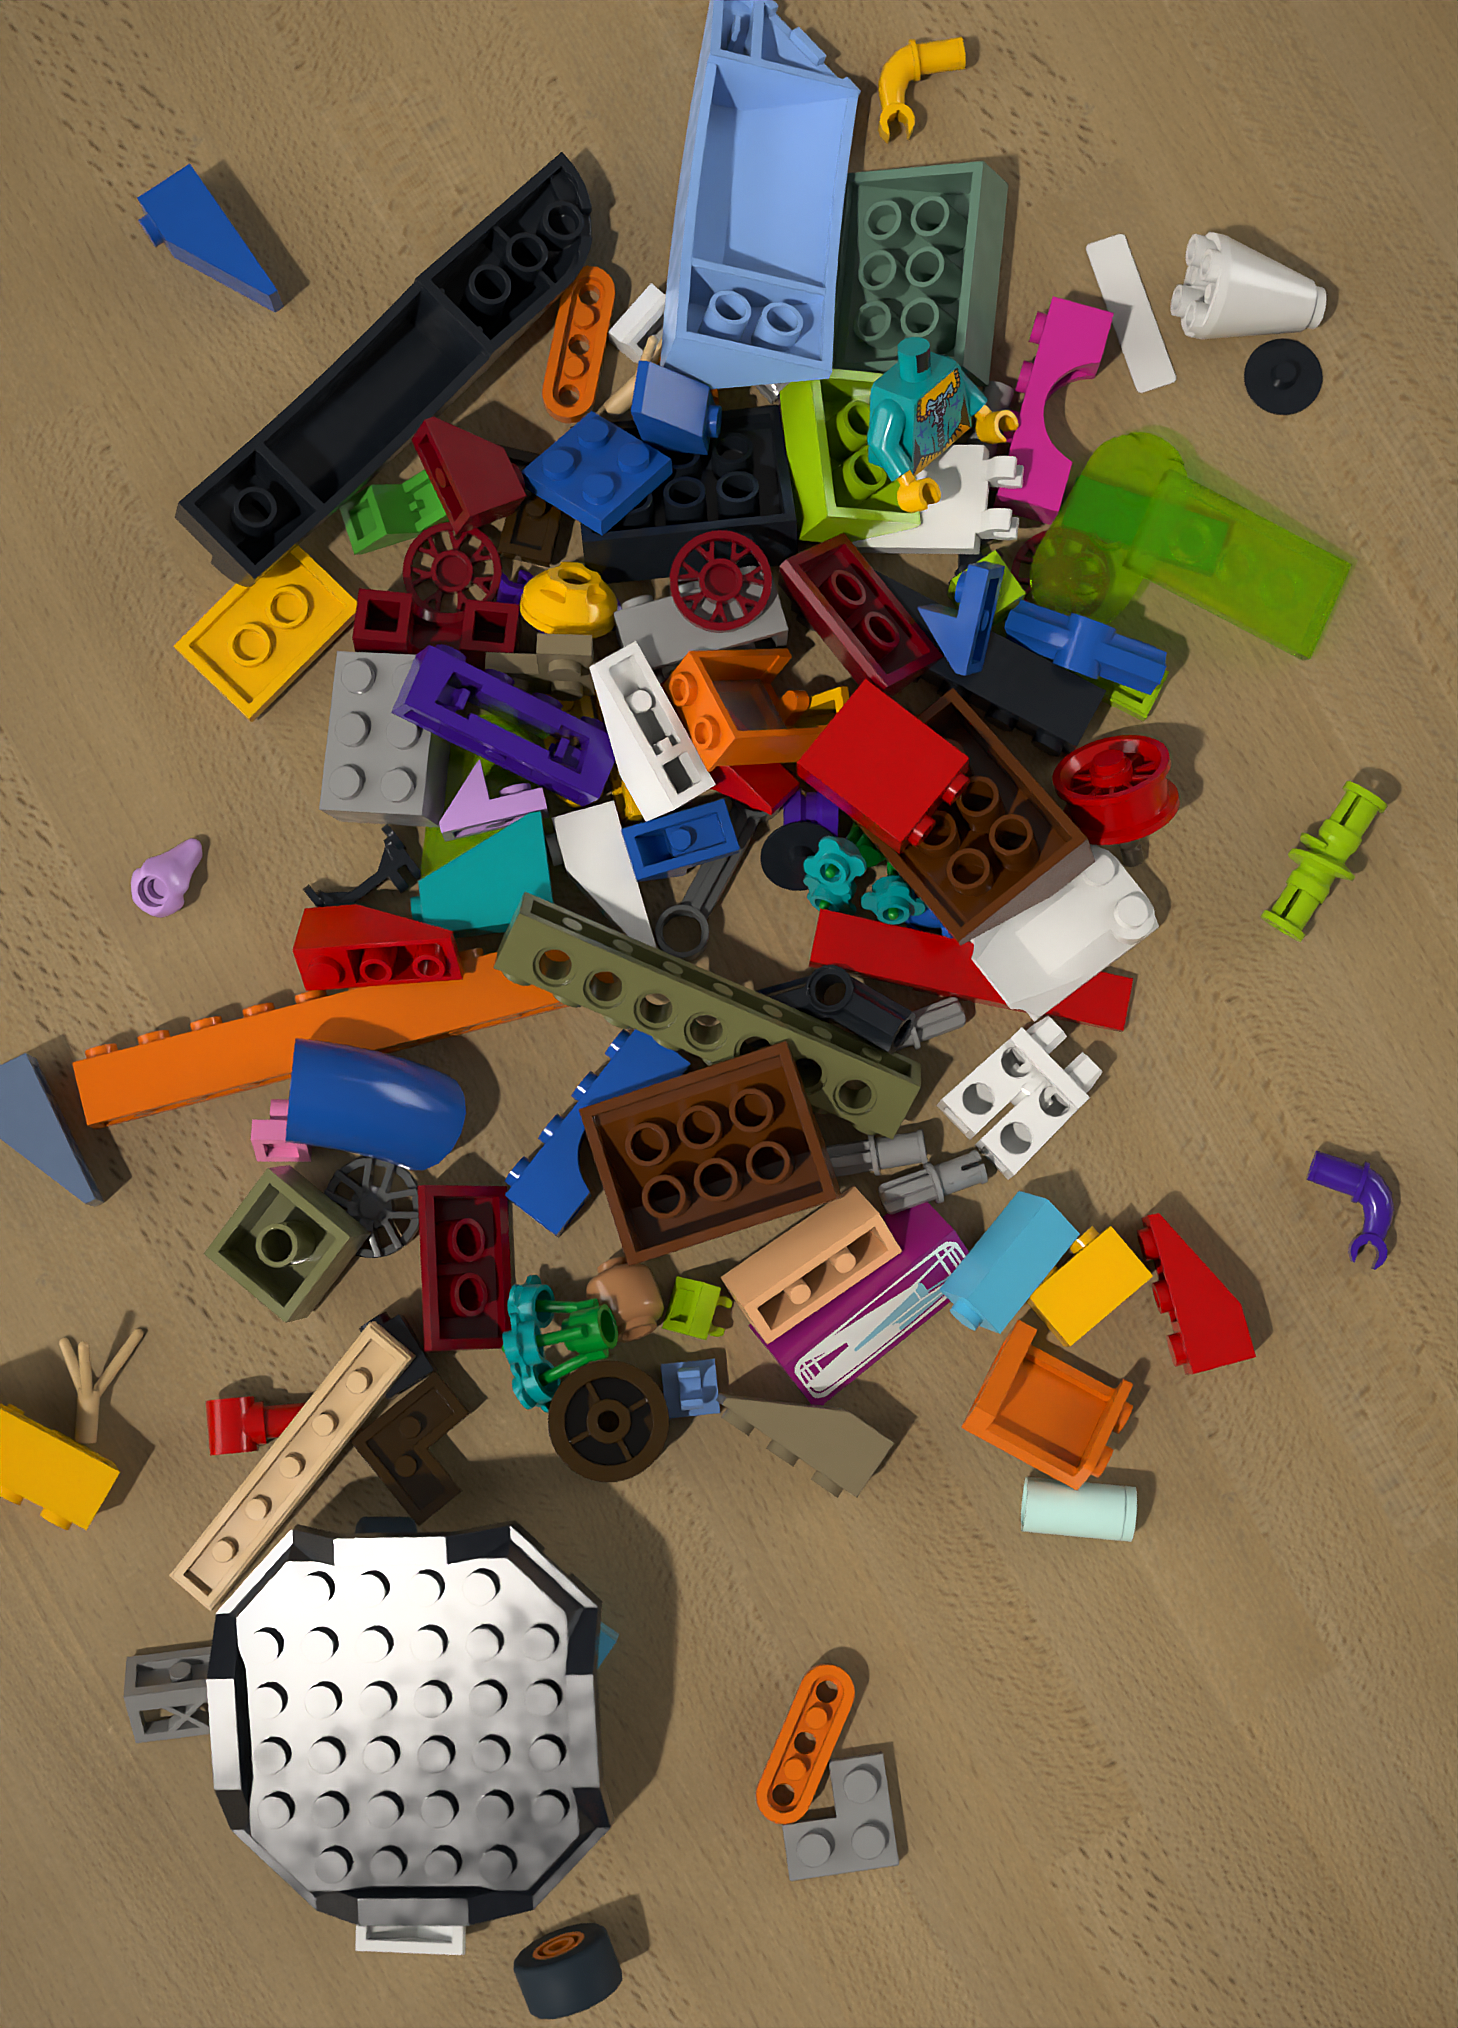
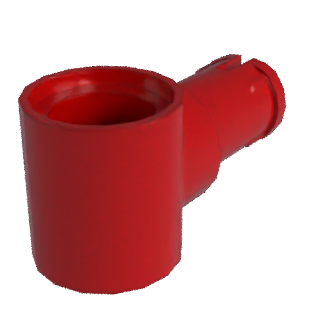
[205,1396,306,1456]

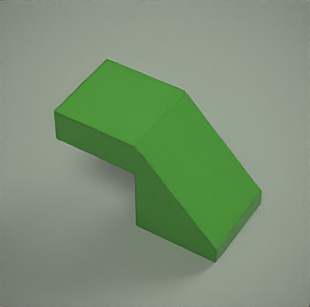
[340,469,450,555]

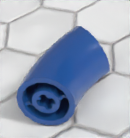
[285,1038,466,1171]

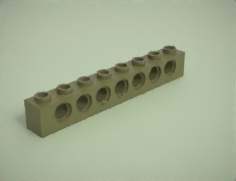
[493,892,921,1140]

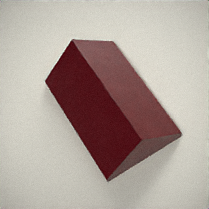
[778,532,943,698]
[418,1185,512,1353]

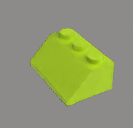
[779,368,921,542]

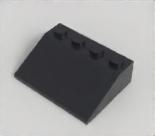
[570,405,798,584]

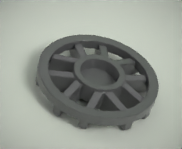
[324,1157,419,1258]

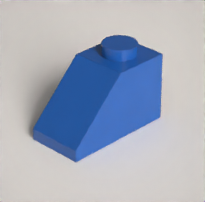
[631,360,722,455]

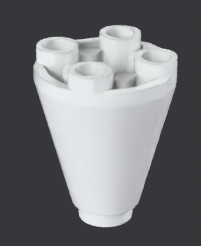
[1170,232,1327,339]

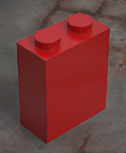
[797,679,970,854]

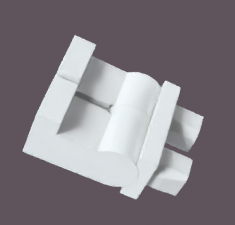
[936,1016,1102,1180]

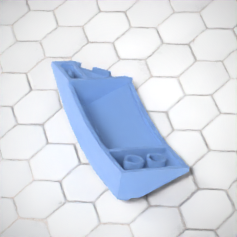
[660,0,861,390]

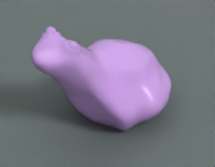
[131,838,203,918]

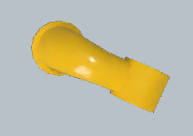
[878,37,966,144]

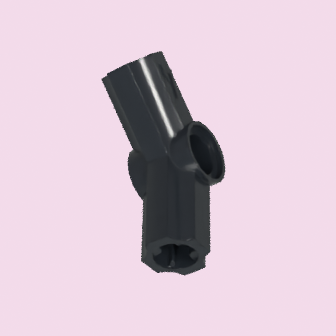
[756,965,916,1055]

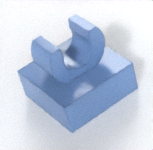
[661,1359,720,1418]

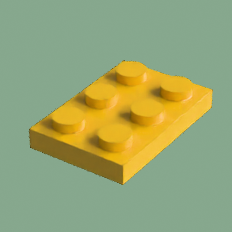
[174,545,357,723]

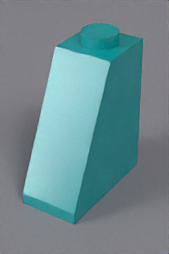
[410,811,554,938]

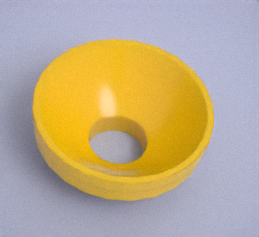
[520,562,618,638]

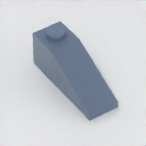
[0,1053,104,1207]

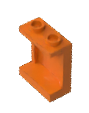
[961,1319,1134,1491]

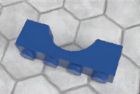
[504,1029,691,1238]

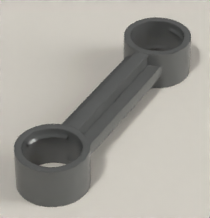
[655,798,782,962]

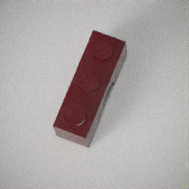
[352,588,522,671]

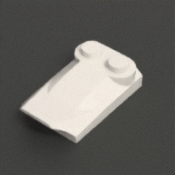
[970,844,1159,1022]

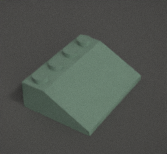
[832,161,1008,387]

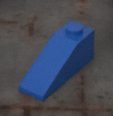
[137,164,284,313]

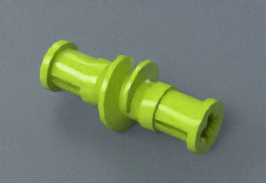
[1260,781,1388,942]

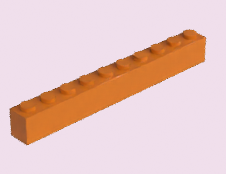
[72,948,614,1130]

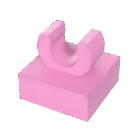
[251,1099,312,1162]

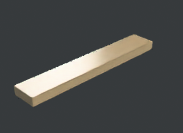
[169,1321,416,1611]

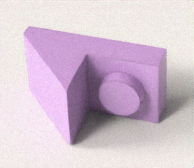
[439,759,549,842]

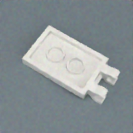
[821,445,1024,554]

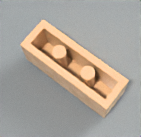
[720,1185,902,1345]

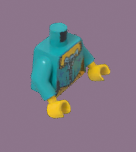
[867,337,1018,513]

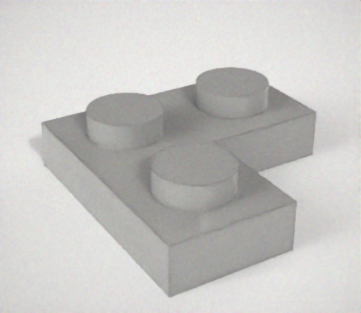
[782,1752,899,1881]

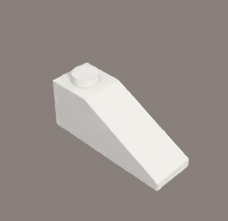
[589,641,716,822]
[545,800,656,948]

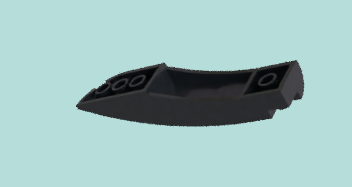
[175,152,593,587]

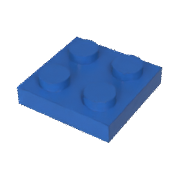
[521,411,672,536]

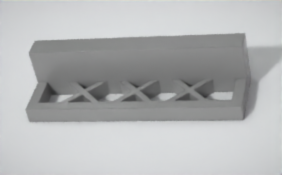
[123,1646,211,1743]

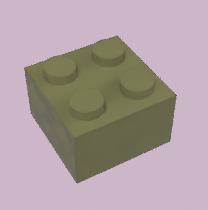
[204,1165,371,1323]

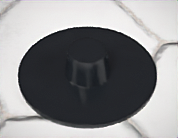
[1244,339,1322,415]
[760,821,835,891]

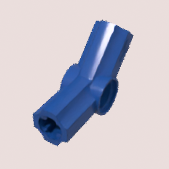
[1004,600,1167,695]

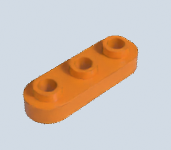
[542,266,616,423]
[756,1663,855,1824]

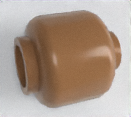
[586,1257,664,1342]

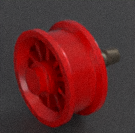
[1052,735,1180,867]

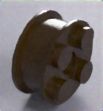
[548,1360,670,1483]

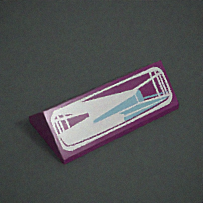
[748,1202,969,1405]

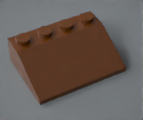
[850,688,1095,946]
[579,1041,843,1266]

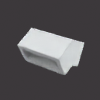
[608,283,666,364]

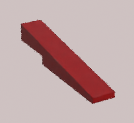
[808,908,1133,1032]

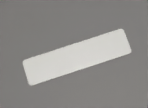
[1086,234,1176,393]

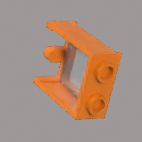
[663,648,827,772]

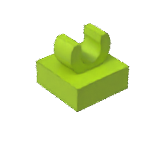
[662,1276,733,1340]

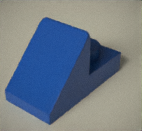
[918,561,1005,676]
[621,799,740,882]

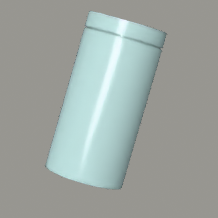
[1021,1477,1137,1542]

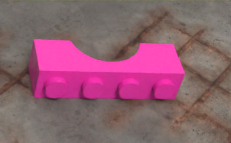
[989,296,1114,525]

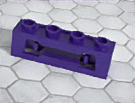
[391,644,615,807]

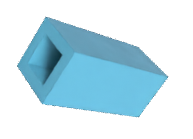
[939,1191,1080,1334]

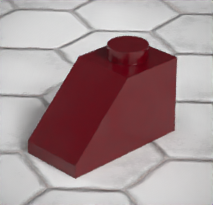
[411,417,526,535]

